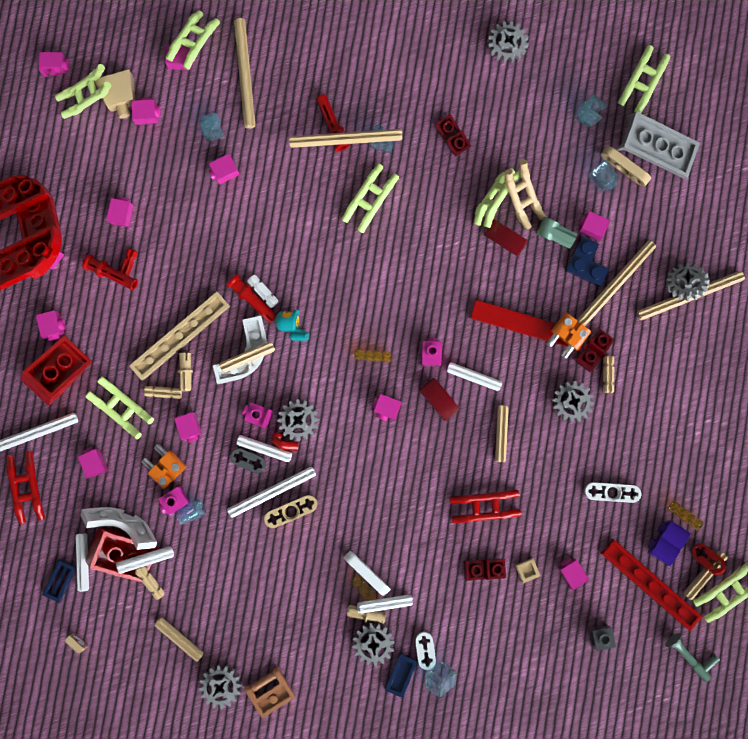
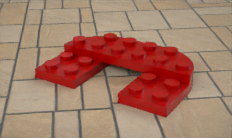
[0,175,62,291]

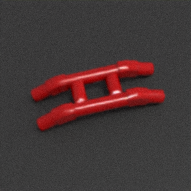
[6,451,45,524]
[450,490,521,524]

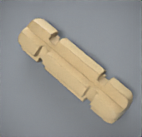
[603,356,614,393]
[144,386,182,399]
[135,566,164,600]

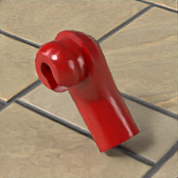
[271,432,298,451]

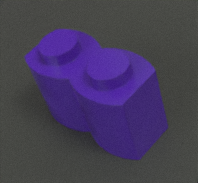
[647,520,691,566]

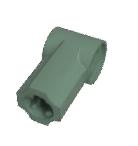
[536,217,577,249]

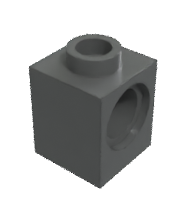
[589,624,616,651]

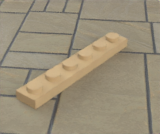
[129,292,230,381]

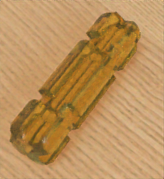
[354,349,392,363]
[668,501,703,530]
[351,575,380,601]

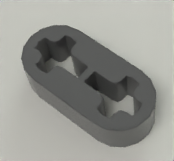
[231,449,266,473]

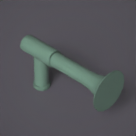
[665,633,720,682]

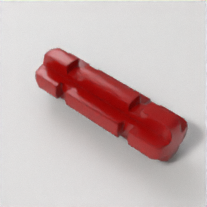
[117,249,138,285]

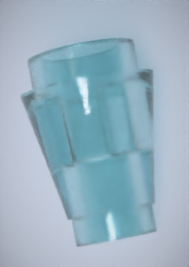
[176,500,206,525]

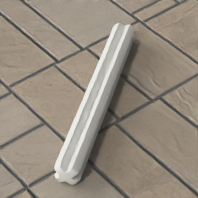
[0,413,78,451]
[227,467,316,518]

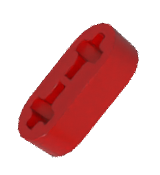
[692,543,726,575]

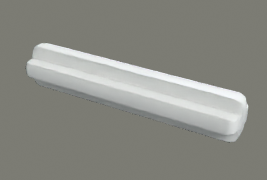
[447,362,502,391]
[236,435,292,462]
[76,533,89,592]
[116,546,174,574]
[357,595,413,613]

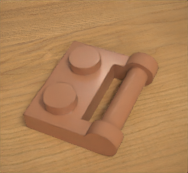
[244,666,296,719]

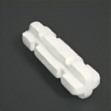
[247,275,278,308]

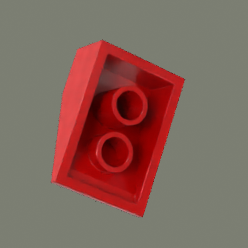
[20,335,92,406]
[85,526,158,583]

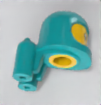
[275,310,309,341]

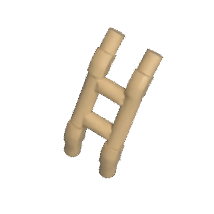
[505,159,546,230]

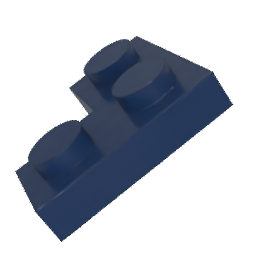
[565,236,609,287]

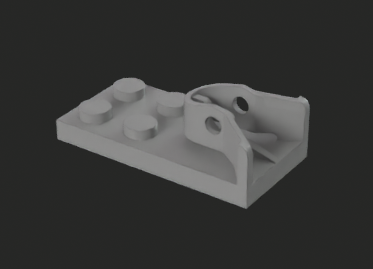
[616,112,700,179]

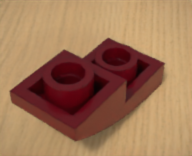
[434,114,471,156]
[484,219,528,257]
[575,328,615,372]
[419,378,460,421]
[463,559,506,581]

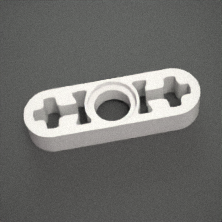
[584,482,641,503]
[343,551,391,596]

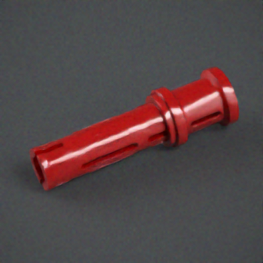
[315,94,351,152]
[82,254,138,290]
[226,274,277,324]

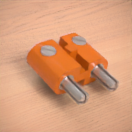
[546,312,591,358]
[141,444,187,490]

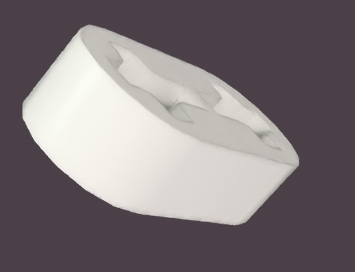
[415,631,436,670]

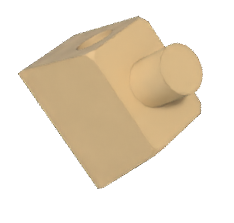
[95,69,136,119]

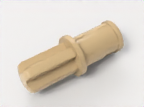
[178,353,193,391]
[347,605,386,624]

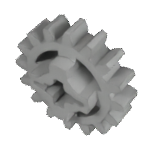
[488,21,529,63]
[666,263,710,301]
[551,381,594,423]
[277,399,319,441]
[352,622,395,666]
[199,664,242,709]

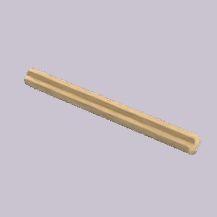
[234,18,256,129]
[289,129,402,148]
[577,240,656,326]
[637,271,745,320]

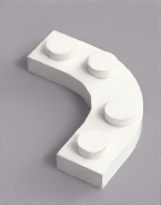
[213,316,267,384]
[81,507,157,550]

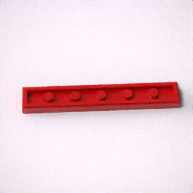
[470,300,582,351]
[600,539,703,631]

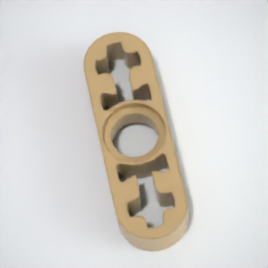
[601,146,651,187]
[264,495,318,528]

